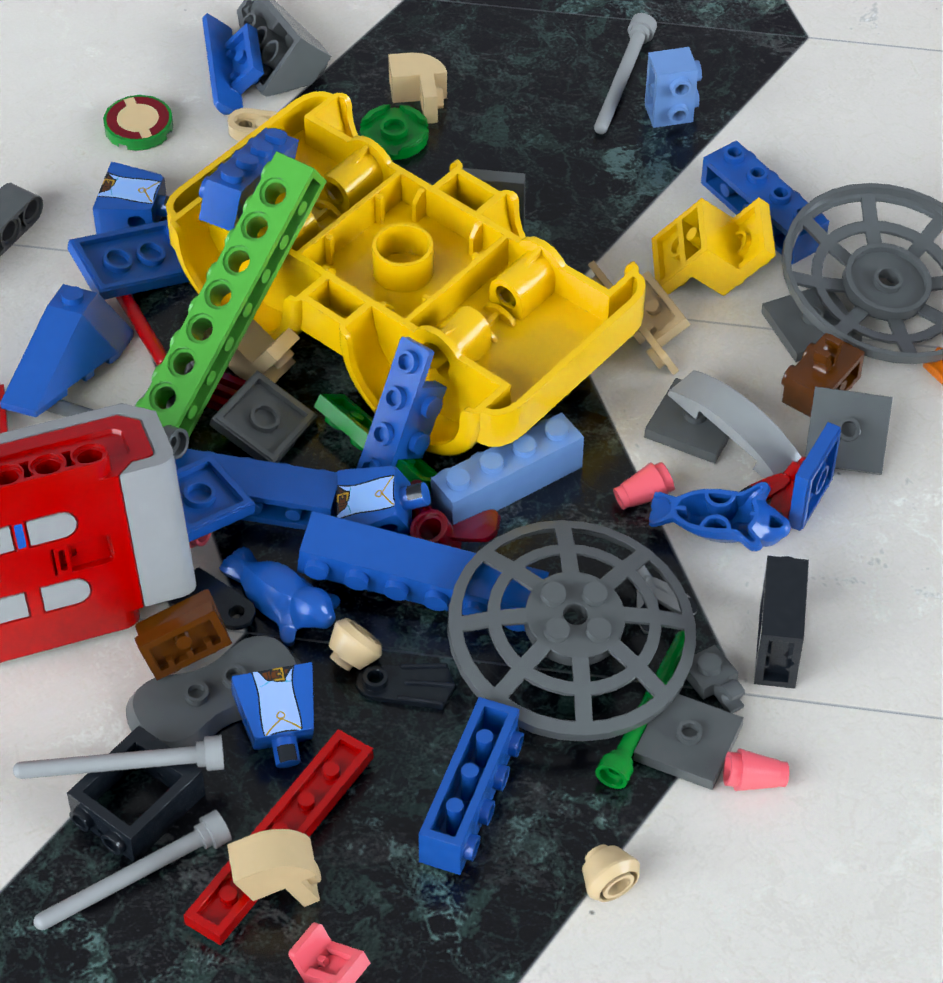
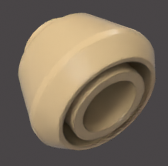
[328,618,382,671]
[582,844,640,902]

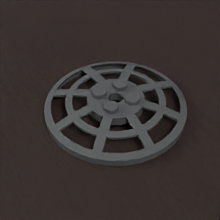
[781,183,943,364]
[447,520,696,742]

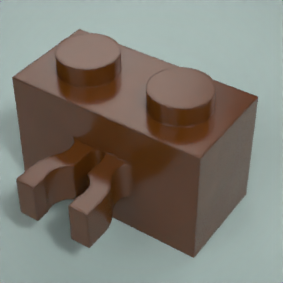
[781,333,865,417]

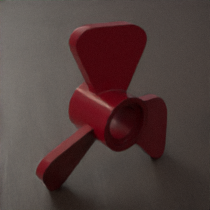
[410,480,501,549]

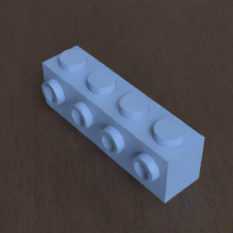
[431,412,584,525]

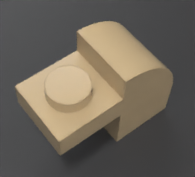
[388,53,447,124]
[228,319,300,383]
[227,829,321,907]

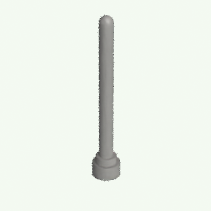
[594,13,657,134]
[13,735,224,779]
[33,810,232,930]

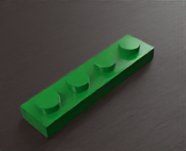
[314,394,438,494]

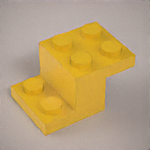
[651,197,776,296]

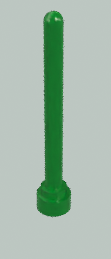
[595,630,685,789]

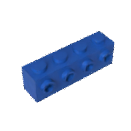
[199,128,299,231]
[701,140,829,265]
[419,697,524,875]

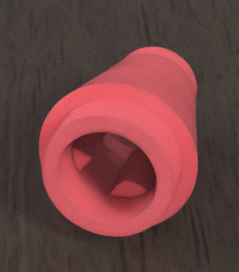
[613,462,675,510]
[723,748,789,791]

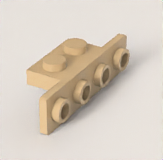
[588,260,691,375]

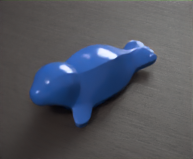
[649,482,791,551]
[219,547,340,646]

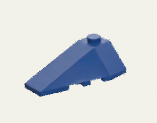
[0,284,134,417]

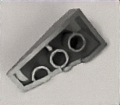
[237,0,332,97]

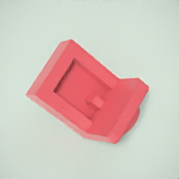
[289,922,371,983]

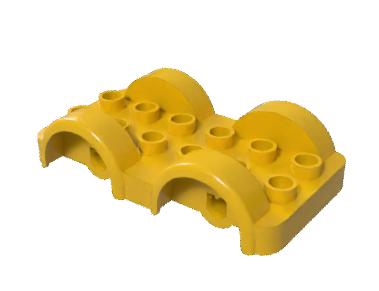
[166,91,646,456]

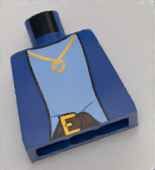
[93,162,170,234]
[337,466,431,535]
[231,662,314,768]

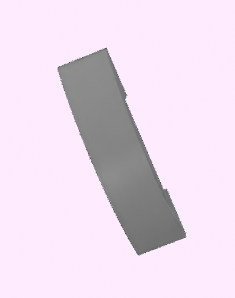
[668,370,801,479]

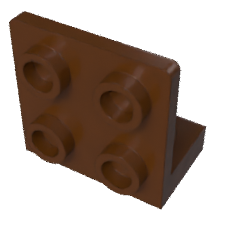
[134,589,232,681]

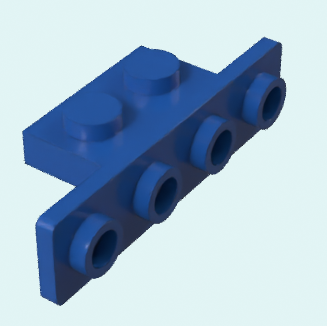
[202,13,264,115]
[357,337,447,468]

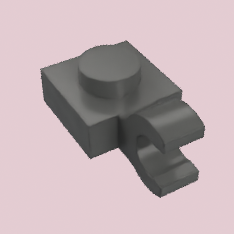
[686,645,745,713]

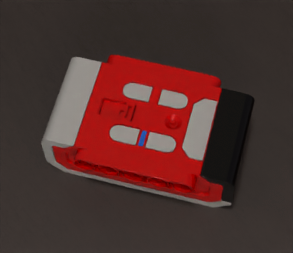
[0,403,197,663]

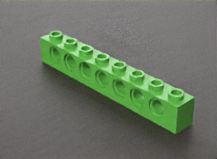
[135,151,327,437]

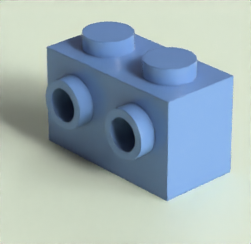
[645,47,702,128]

